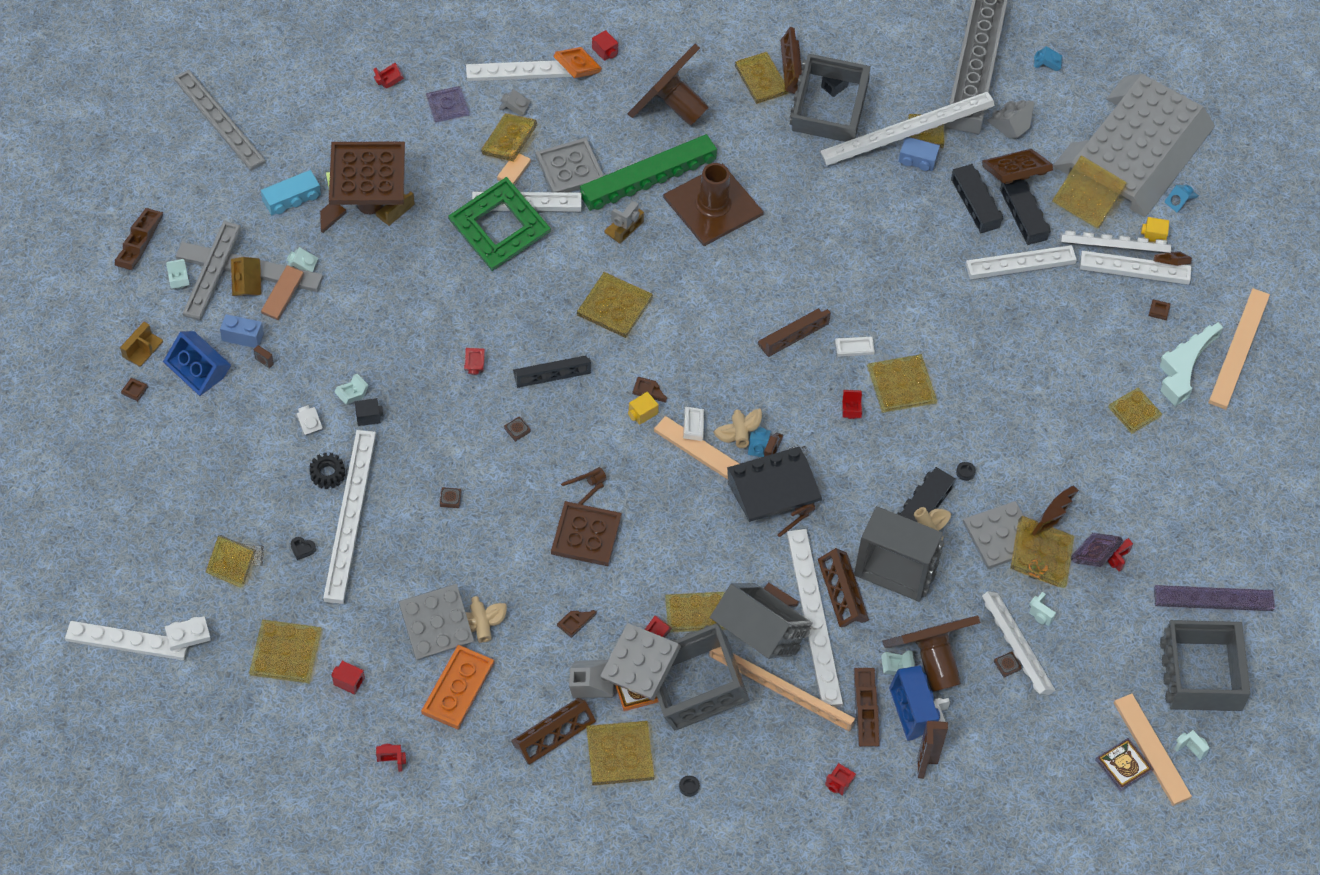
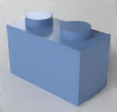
[898,137,940,171]
[220,314,264,348]

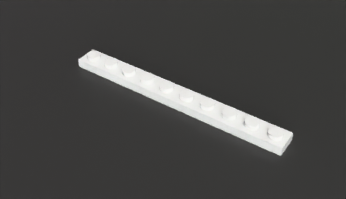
[820,91,994,165]
[323,430,376,604]
[787,529,843,707]

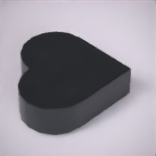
[290,537,316,560]

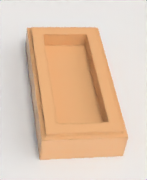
[497,152,531,185]

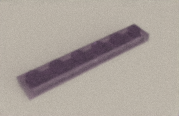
[1154,585,1275,611]

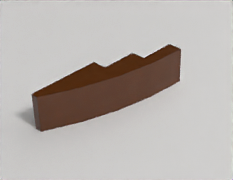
[115,208,163,270]
[1032,485,1079,536]
[854,668,879,747]

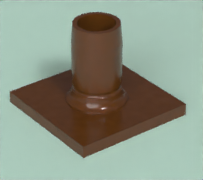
[627,43,709,126]
[329,141,405,215]
[663,163,764,246]
[882,615,981,692]

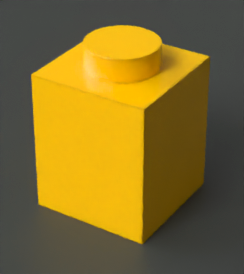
[1141,217,1169,242]
[628,392,659,425]

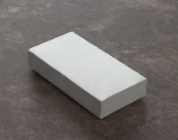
[835,337,875,357]
[683,407,704,441]

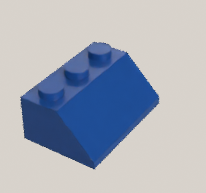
[163,331,231,396]
[889,665,940,741]

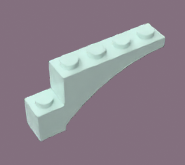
[1159,323,1223,406]

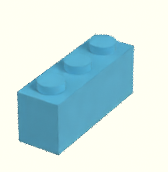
[261,170,321,215]

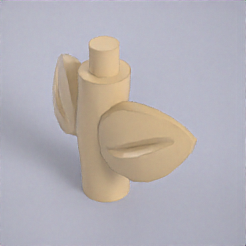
[713,408,762,448]
[914,507,952,546]
[465,596,507,643]

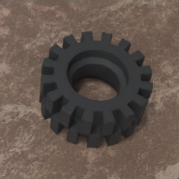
[309,453,345,489]

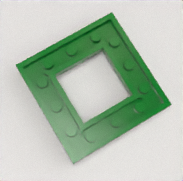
[448,177,551,271]

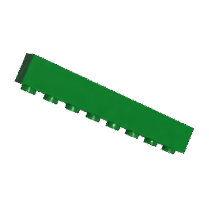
[580,134,717,211]

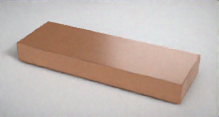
[261,265,304,320]

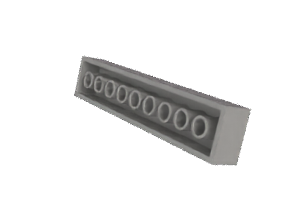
[945,0,1008,134]

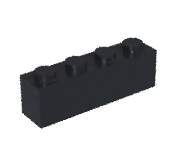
[951,164,1003,234]
[1000,179,1051,245]
[897,467,956,522]

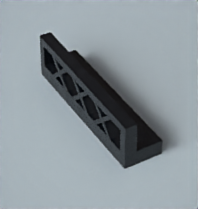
[513,355,591,388]

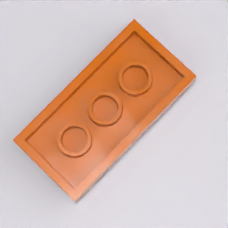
[421,645,494,730]

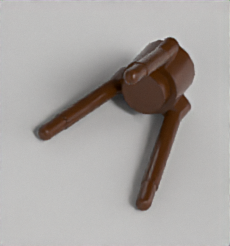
[561,467,606,505]
[777,503,815,537]

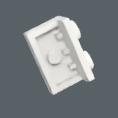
[165,616,211,651]

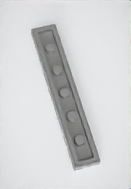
[182,221,242,321]

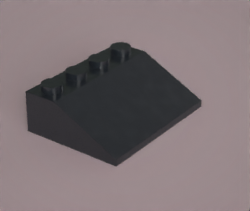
[727,446,822,522]

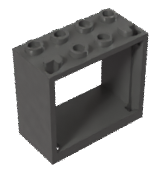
[789,53,871,142]
[854,506,944,602]
[709,583,813,659]
[1160,620,1251,711]
[657,623,750,731]

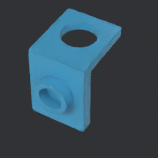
[1164,184,1199,213]

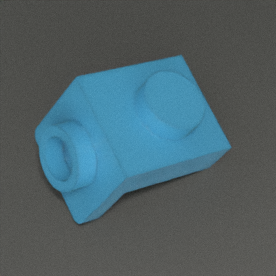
[1034,46,1062,71]
[748,427,771,457]

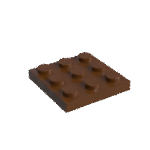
[982,149,1053,184]
[551,501,622,566]

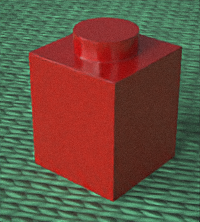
[592,30,618,61]
[331,660,365,695]

